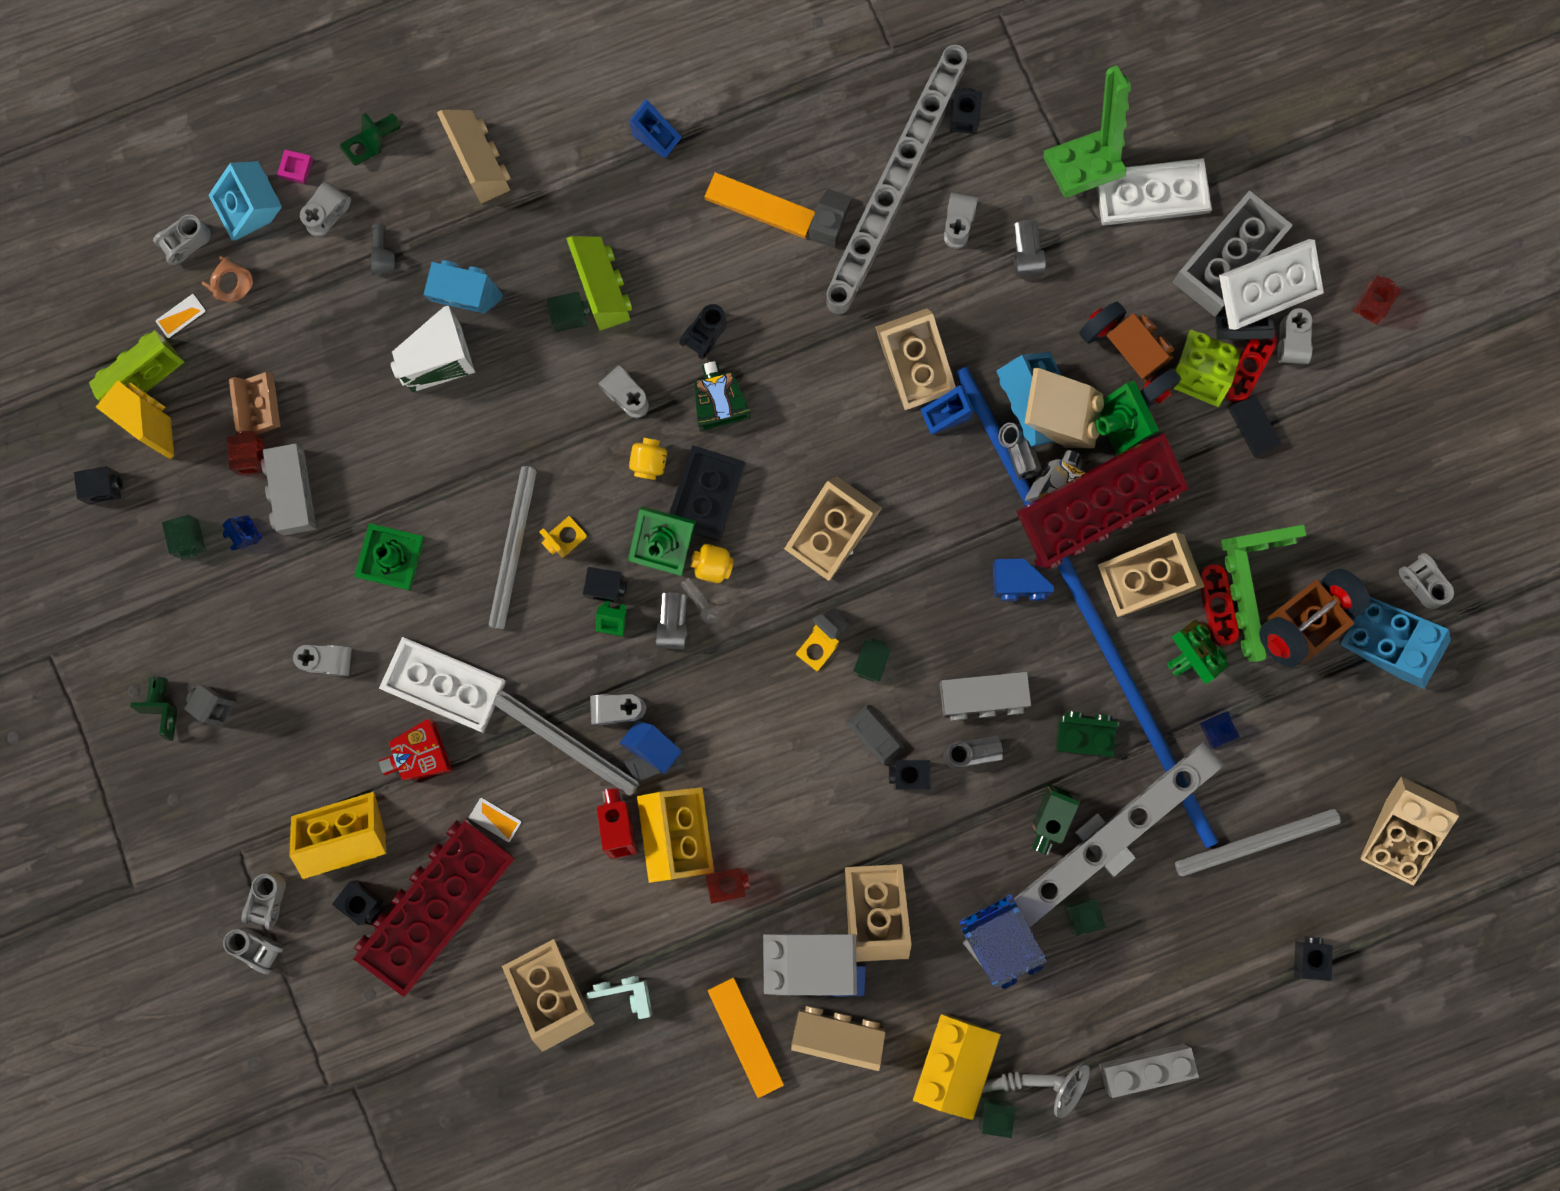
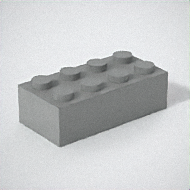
[1172,190,1293,317]

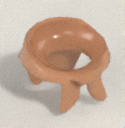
[202,256,253,302]

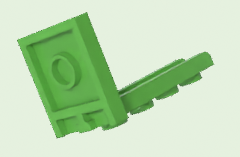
[1043,65,1131,198]
[1221,525,1306,662]

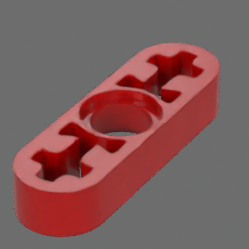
[1225,333,1277,403]
[1199,564,1239,646]

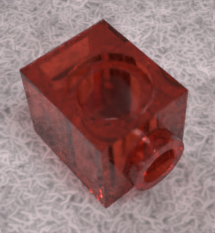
[1352,275,1402,325]
[227,431,264,475]
[705,867,750,904]

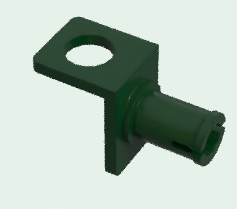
[340,113,401,166]
[130,676,178,741]

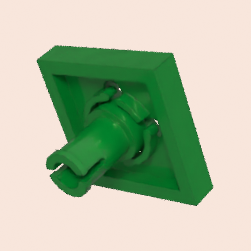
[1095,380,1159,456]
[628,506,696,576]
[354,523,425,591]
[1168,619,1229,685]

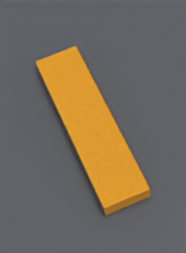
[704,172,815,239]
[707,977,784,1098]

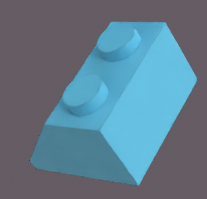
[209,161,282,241]

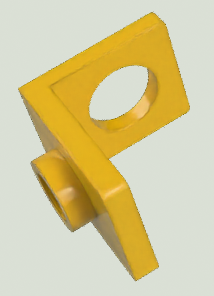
[539,516,587,558]
[796,625,839,671]

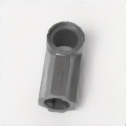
[1013,220,1046,277]
[999,423,1042,480]
[656,592,687,650]
[943,735,1003,769]

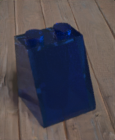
[960,894,1047,989]

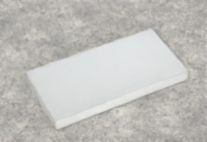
[1096,158,1212,226]
[1219,239,1324,330]
[379,637,506,733]

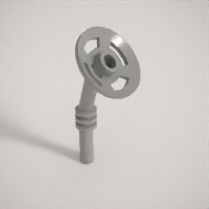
[982,1063,1090,1119]

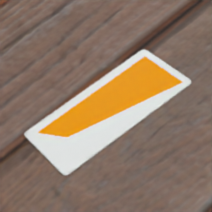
[156,294,205,338]
[469,798,521,842]

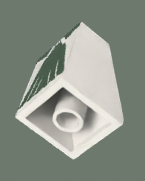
[391,306,475,392]

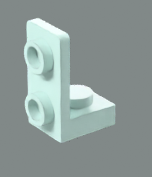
[587,976,653,1019]

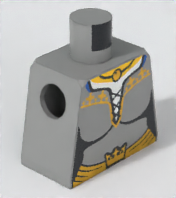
[1025,450,1085,503]

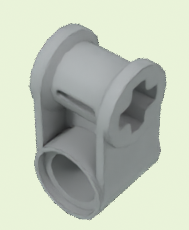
[300,181,351,237]
[944,192,978,249]
[153,214,211,265]
[1277,308,1313,364]
[598,365,649,419]
[1399,553,1454,609]
[293,645,352,676]
[590,694,646,725]
[241,872,286,930]
[223,927,284,975]

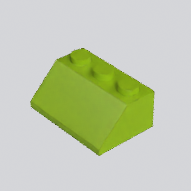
[566,236,633,331]
[89,330,184,401]

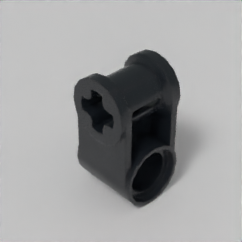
[679,304,727,360]

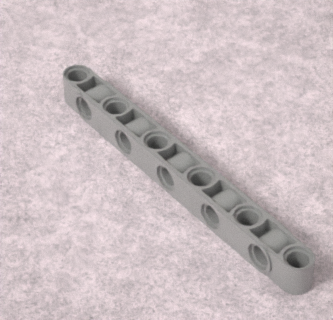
[826,44,967,314]
[962,742,1224,966]

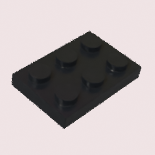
[667,445,746,542]

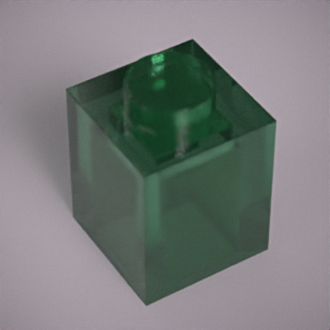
[546,291,591,332]
[162,515,206,561]
[852,638,891,684]
[1064,898,1106,936]
[979,1098,1016,1138]

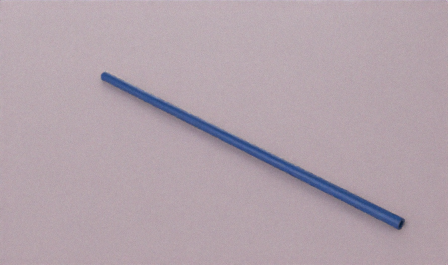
[955,367,1219,848]

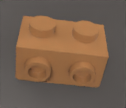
[229,372,280,435]

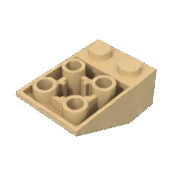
[1360,776,1459,886]

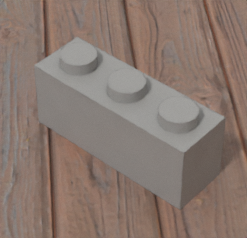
[261,443,317,536]
[939,672,1031,721]
[1099,1044,1199,1098]

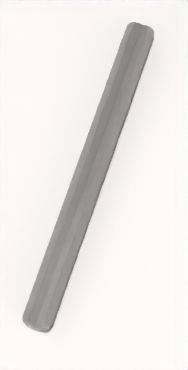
[489,466,537,630]
[494,691,639,796]
[1175,809,1341,876]

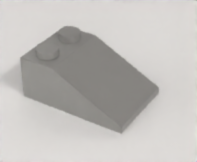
[763,933,857,995]

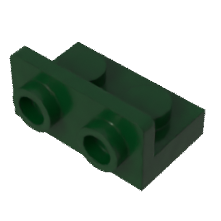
[1055,711,1119,758]

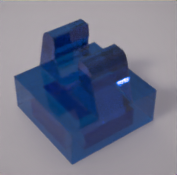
[222,515,262,551]
[1199,711,1240,749]

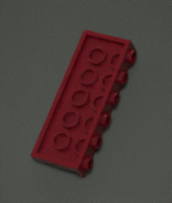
[1016,433,1189,569]
[353,818,515,998]

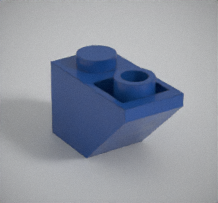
[993,559,1054,601]

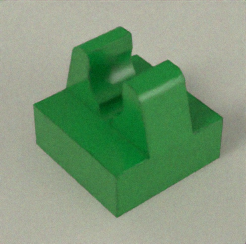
[596,601,626,637]

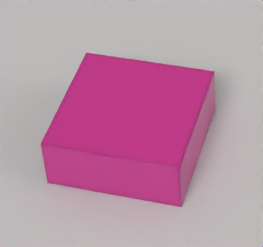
[277,150,313,185]

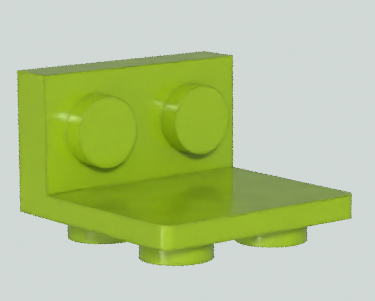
[1173,330,1241,407]

